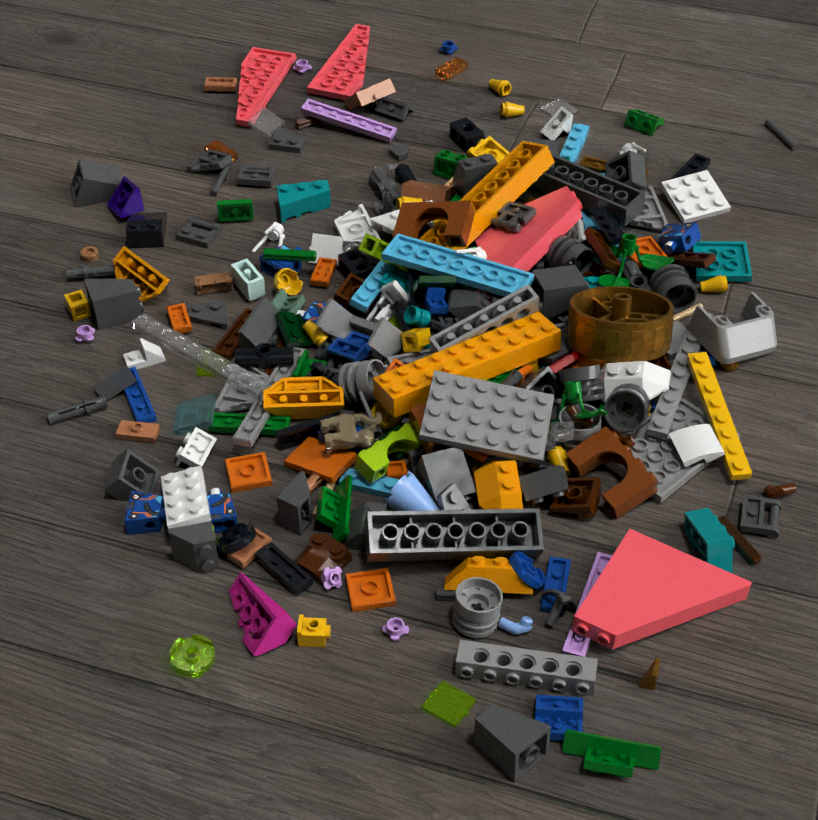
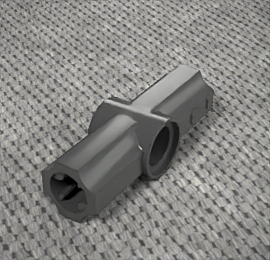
[369,168,401,208]
[622,260,652,292]

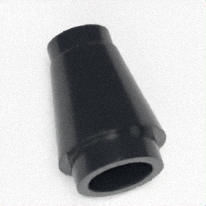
[394,164,417,183]

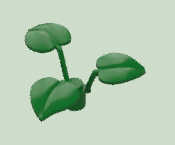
[593,233,674,287]
[549,381,608,429]

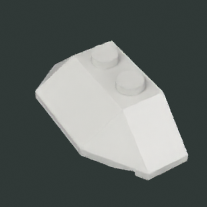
[593,361,671,404]

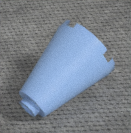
[383,471,440,511]

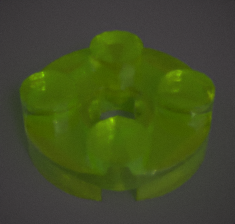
[169,634,216,678]

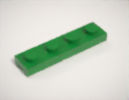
[208,412,291,436]

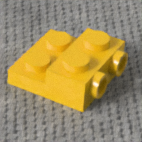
[466,136,510,164]

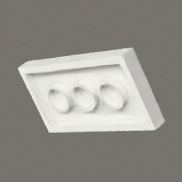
[161,465,211,529]

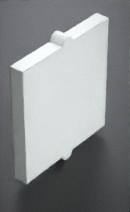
[309,233,344,267]

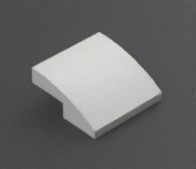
[669,424,725,467]

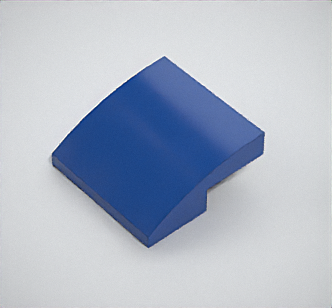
[326,331,372,362]
[535,695,583,741]

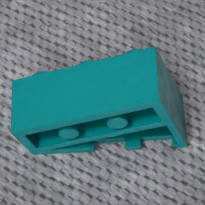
[276,180,331,223]
[684,508,735,574]

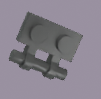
[491,201,537,232]

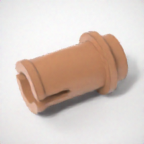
[307,473,322,496]

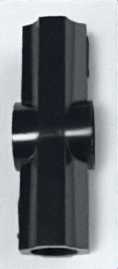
[234,343,294,369]

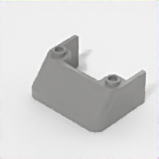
[687,292,777,364]
[315,298,403,361]

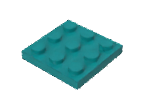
[691,241,752,282]

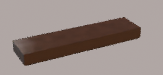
[212,308,253,361]

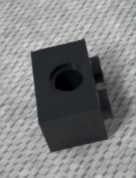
[450,117,485,152]

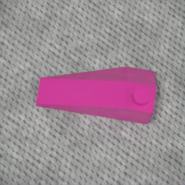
[229,572,297,656]

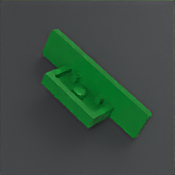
[316,475,353,542]
[562,729,661,778]

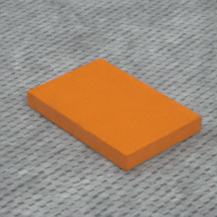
[284,437,357,483]

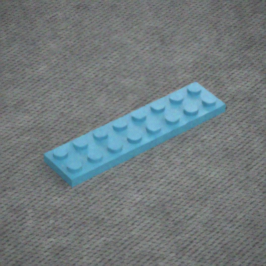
[382,233,535,297]

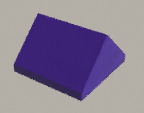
[107,176,145,218]

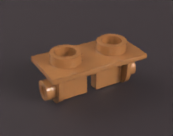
[194,272,233,295]

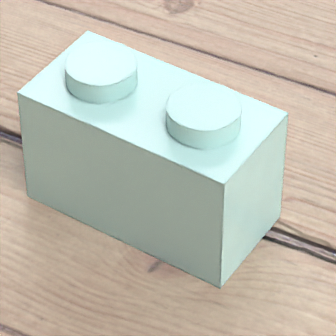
[231,258,266,301]

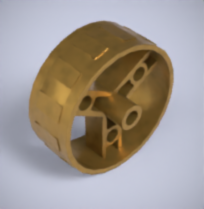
[567,286,674,362]

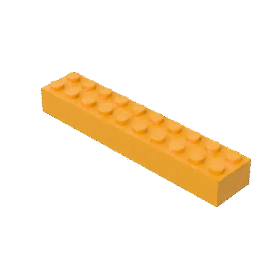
[419,141,554,250]
[373,311,561,418]

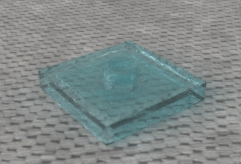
[173,393,216,435]

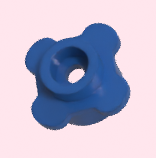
[439,40,458,54]

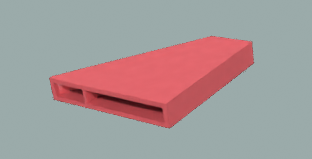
[474,186,583,272]
[571,529,752,650]

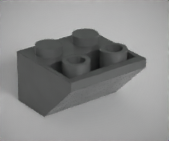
[276,471,312,536]

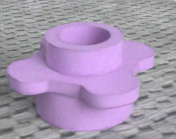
[293,59,312,73]
[75,325,95,342]
[321,566,342,589]
[382,617,409,641]

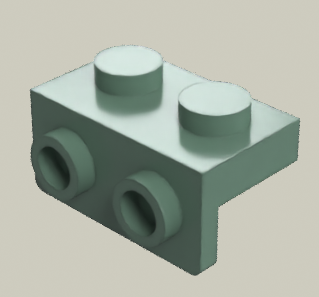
[271,289,306,315]

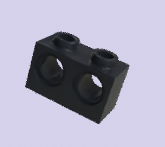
[338,248,374,280]

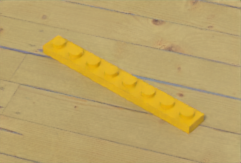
[686,352,752,480]

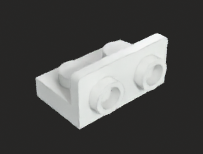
[175,427,217,467]

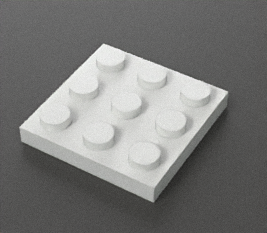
[660,170,731,223]

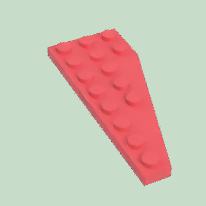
[307,24,370,101]
[236,47,296,127]

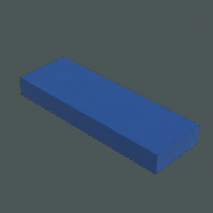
[540,556,571,615]

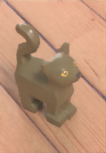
[320,412,383,455]

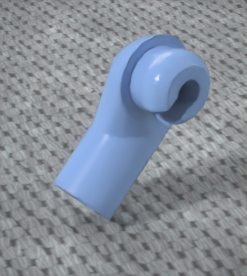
[498,616,533,635]

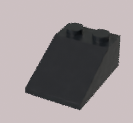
[126,212,167,249]

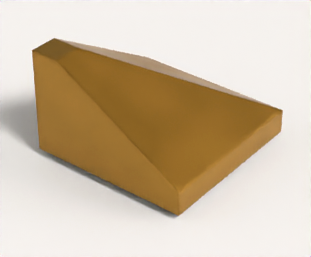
[639,658,660,690]

